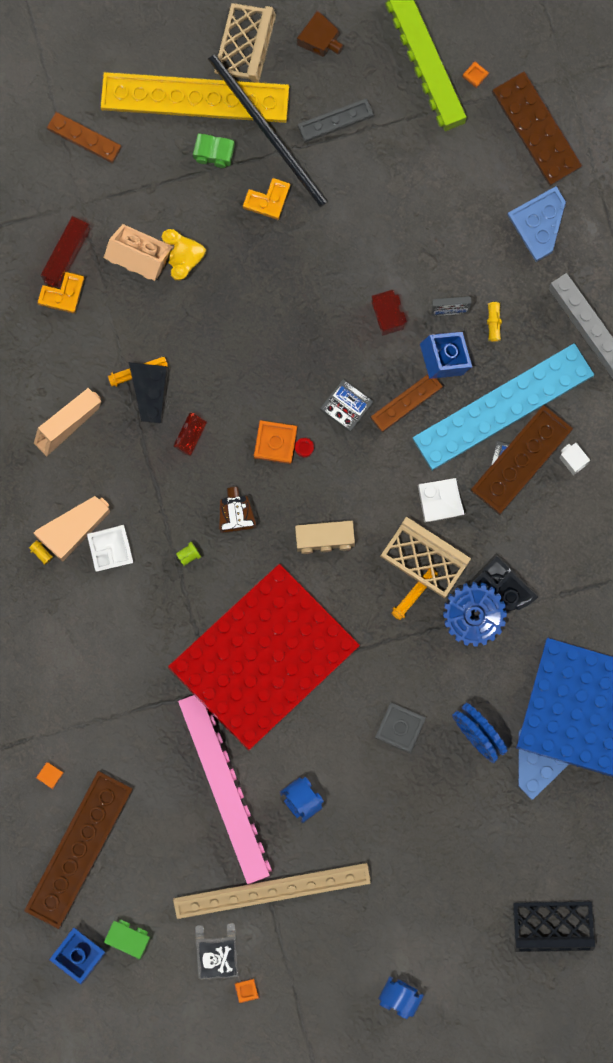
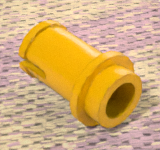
[29,540,53,565]

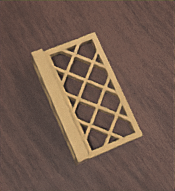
[214,3,276,83]
[380,517,471,598]

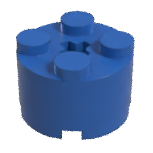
[280,777,324,823]
[378,977,424,1019]

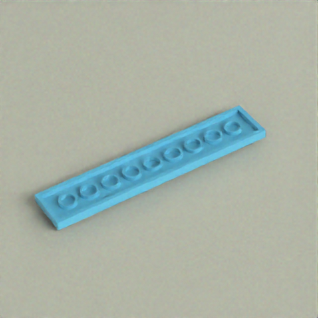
[412,343,594,471]

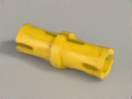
[487,302,502,342]

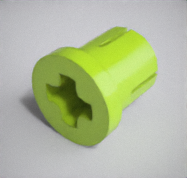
[176,542,201,566]

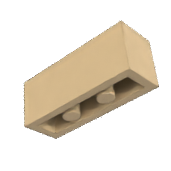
[295,521,355,554]

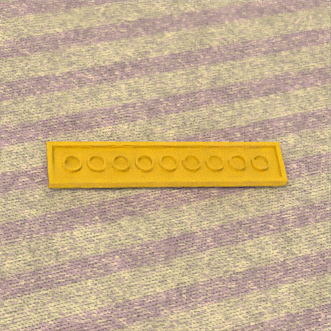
[101,72,289,123]

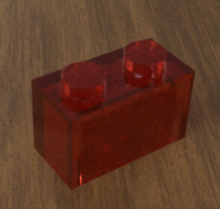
[371,290,407,336]

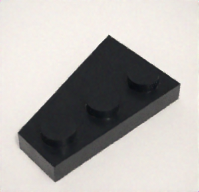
[128,362,167,423]

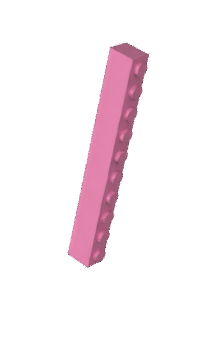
[178,695,272,885]

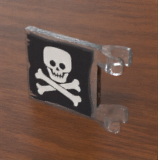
[195,923,238,979]

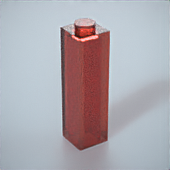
[41,216,90,288]

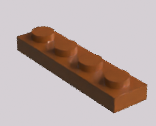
[47,112,121,164]
[371,375,443,433]

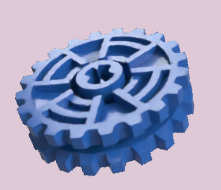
[443,582,507,646]
[452,703,508,763]

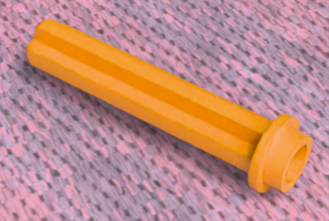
[108,357,167,387]
[391,569,438,620]

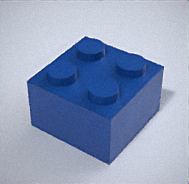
[420,332,472,379]
[49,928,106,984]

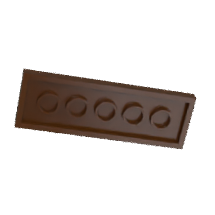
[492,71,582,186]
[471,405,573,515]

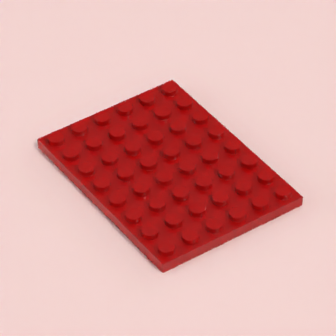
[168,564,360,751]

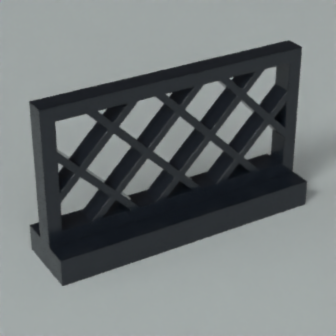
[513,901,595,952]

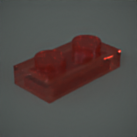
[173,413,207,456]

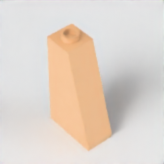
[34,388,101,457]
[34,496,110,562]

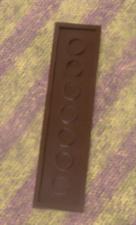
[24,771,133,929]

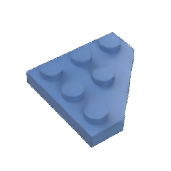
[507,187,566,262]
[518,728,569,800]

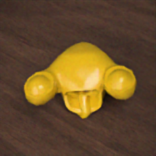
[161,229,206,281]

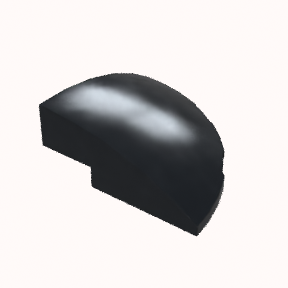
[468,553,538,612]

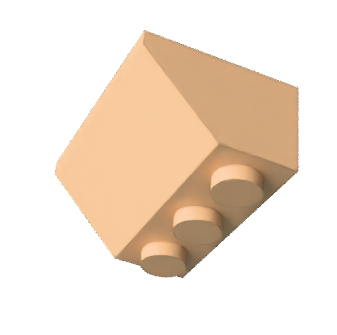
[104,224,173,281]

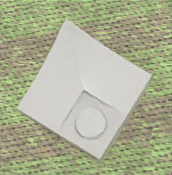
[418,478,464,523]
[87,525,133,571]

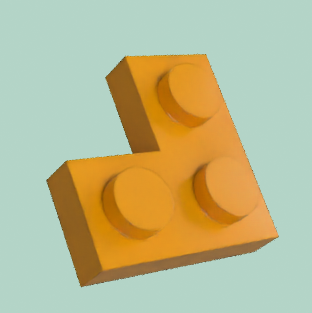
[243,178,290,220]
[38,272,84,314]

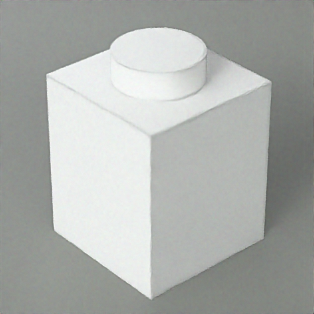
[559,443,590,476]

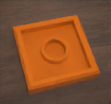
[254,420,297,464]

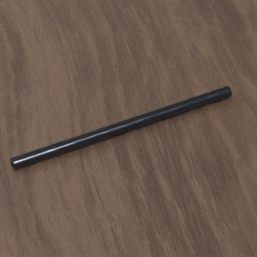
[208,54,327,207]

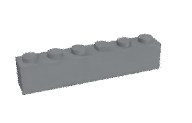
[549,273,613,378]

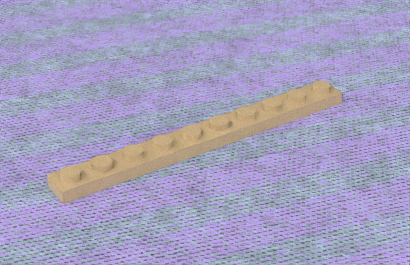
[173,863,371,919]

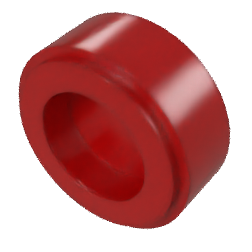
[295,438,314,458]

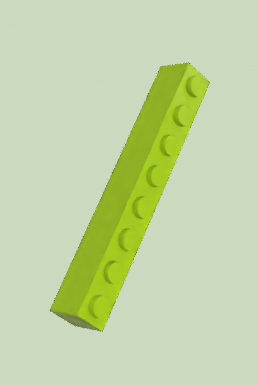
[385,0,466,131]

